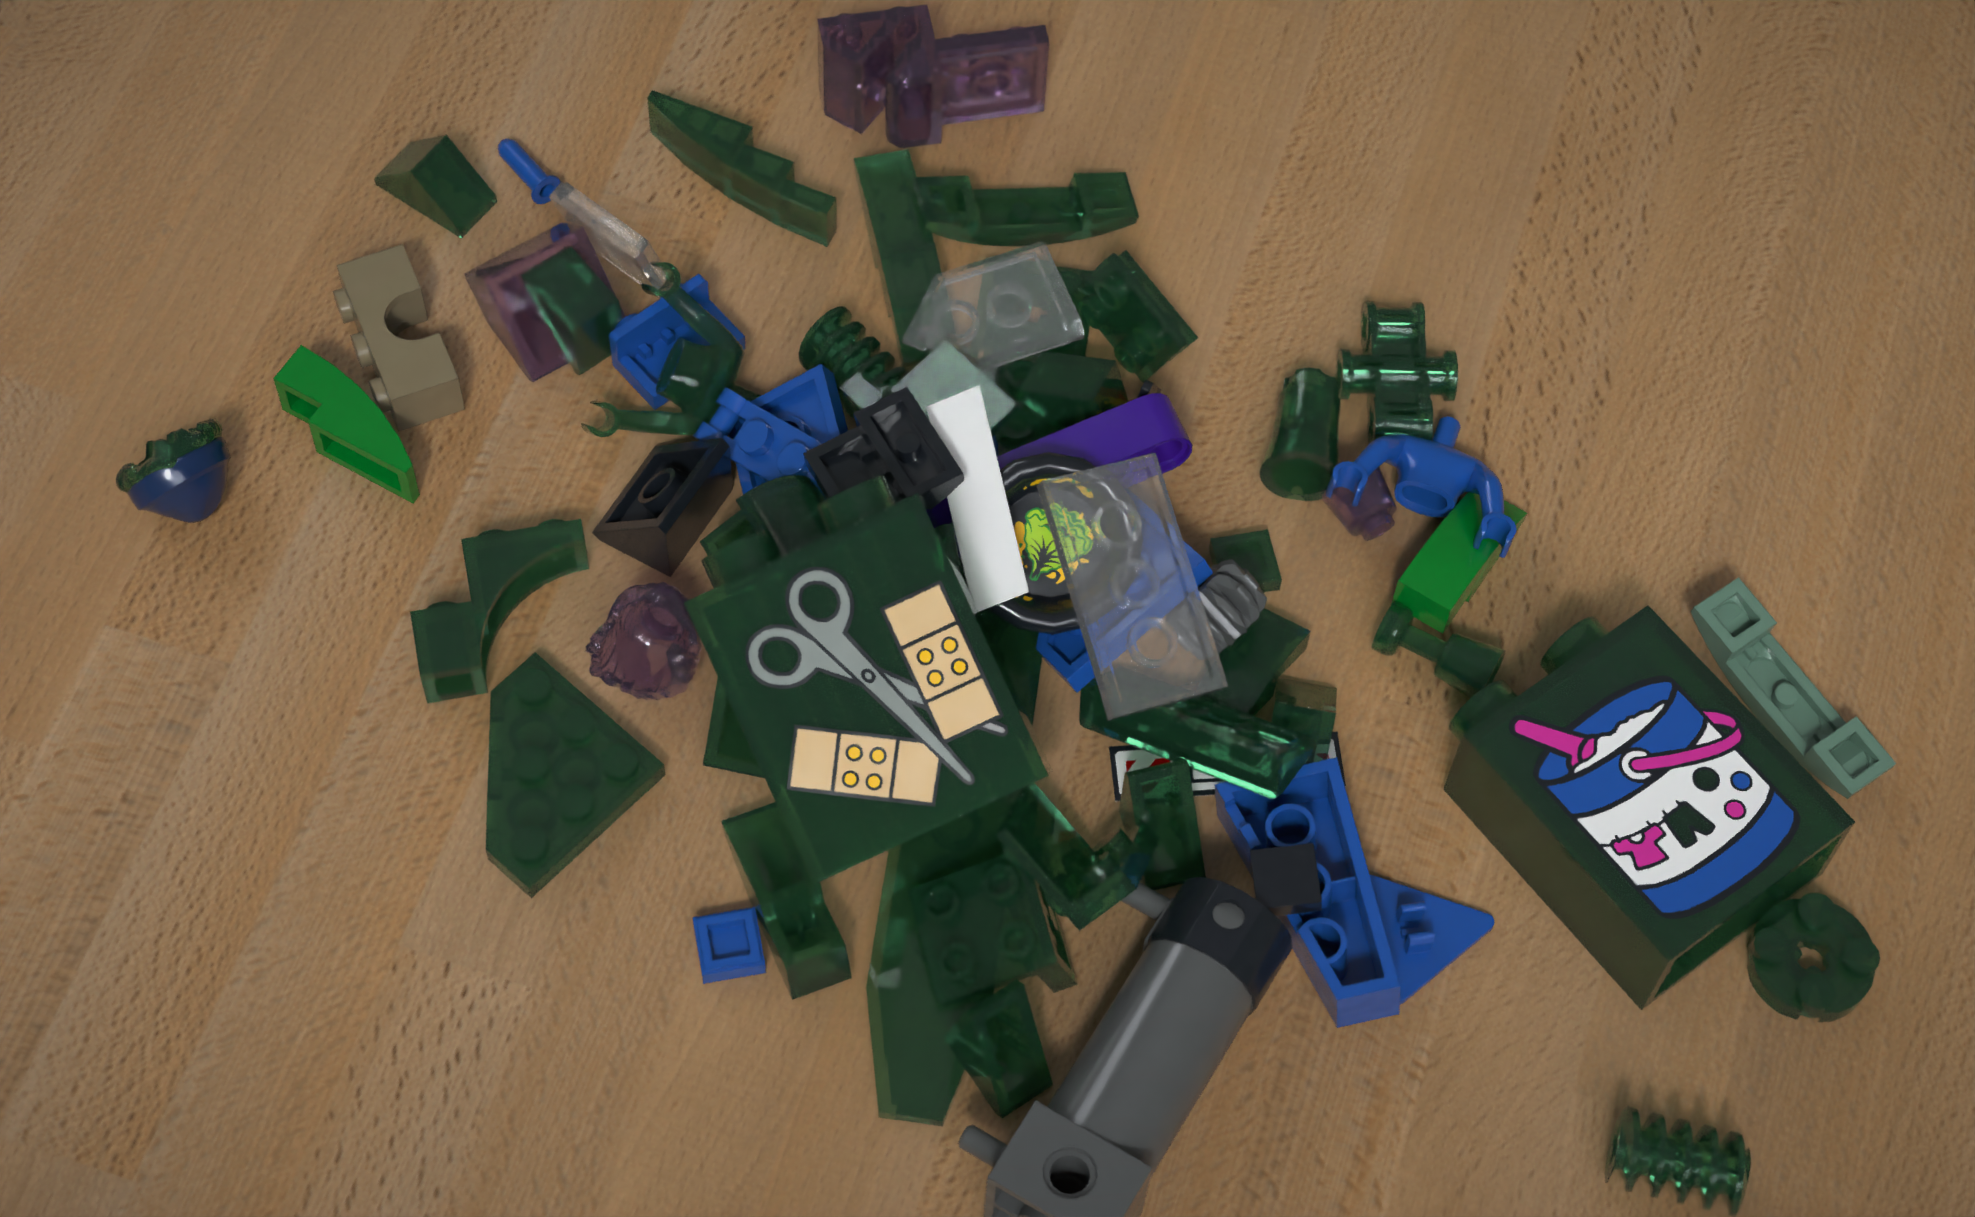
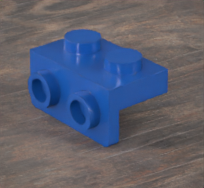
[609,274,746,410]

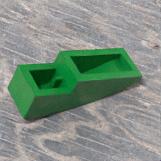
[273,345,420,503]
[1391,492,1527,634]

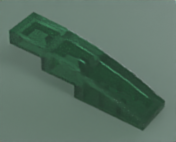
[647,90,837,247]
[853,149,960,368]

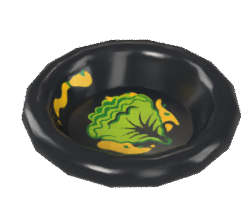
[987,452,1142,635]

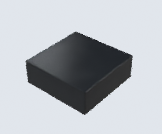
[1250,843,1322,916]

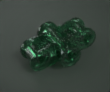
[1336,301,1458,444]

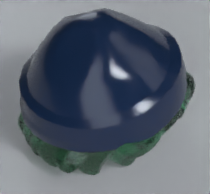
[115,418,231,523]

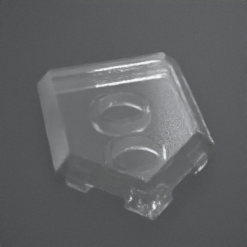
[902,241,1084,373]

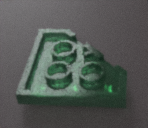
[486,652,665,899]

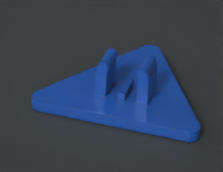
[1370,875,1494,1004]

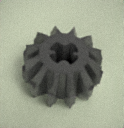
[1164,559,1267,661]

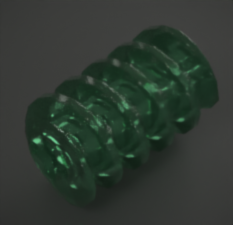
[798,306,920,417]
[1605,1106,1751,1217]

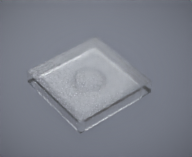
[549,182,675,299]

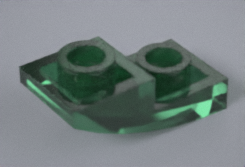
[1192,608,1311,726]

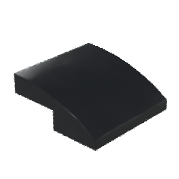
[803,387,964,554]

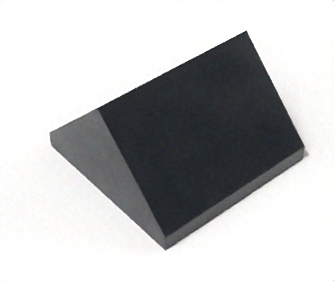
[592,438,733,577]

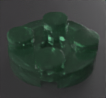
[1747,893,1880,1022]

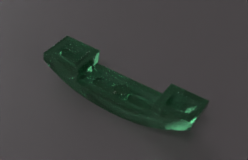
[913,172,1139,247]

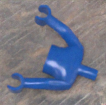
[1326,417,1516,558]

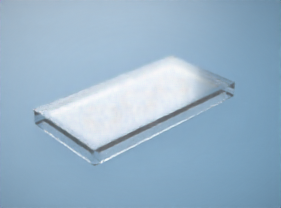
[1037,452,1228,721]

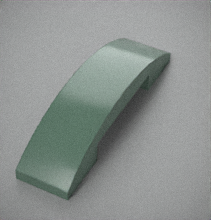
[1691,577,1896,799]

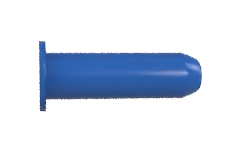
[498,138,561,204]

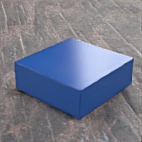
[692,907,766,984]

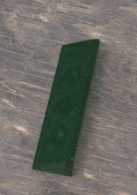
[1079,667,1316,799]

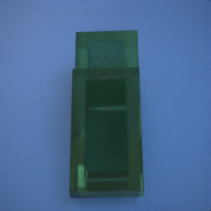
[721,800,852,1000]

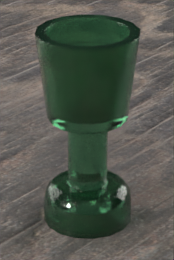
[1371,601,1506,704]

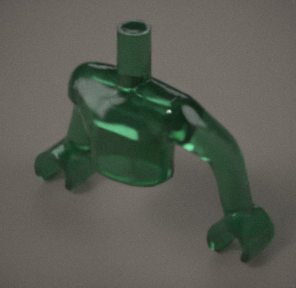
[581,261,762,437]

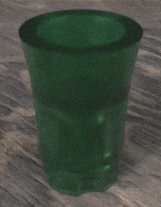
[1260,368,1341,501]

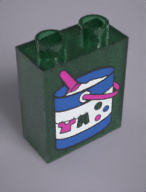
[1443,605,1855,1010]

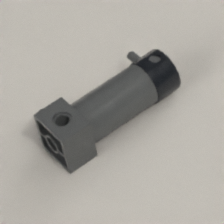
[958,877,1293,1217]

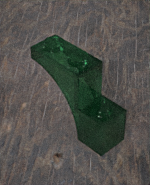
[410,519,589,704]

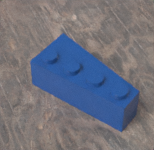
[1214,757,1401,1028]

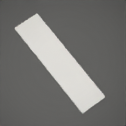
[926,385,1029,613]

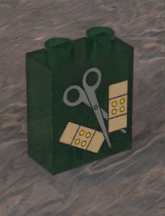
[684,475,1053,884]

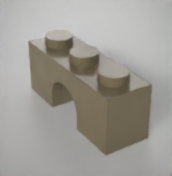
[333,244,465,432]

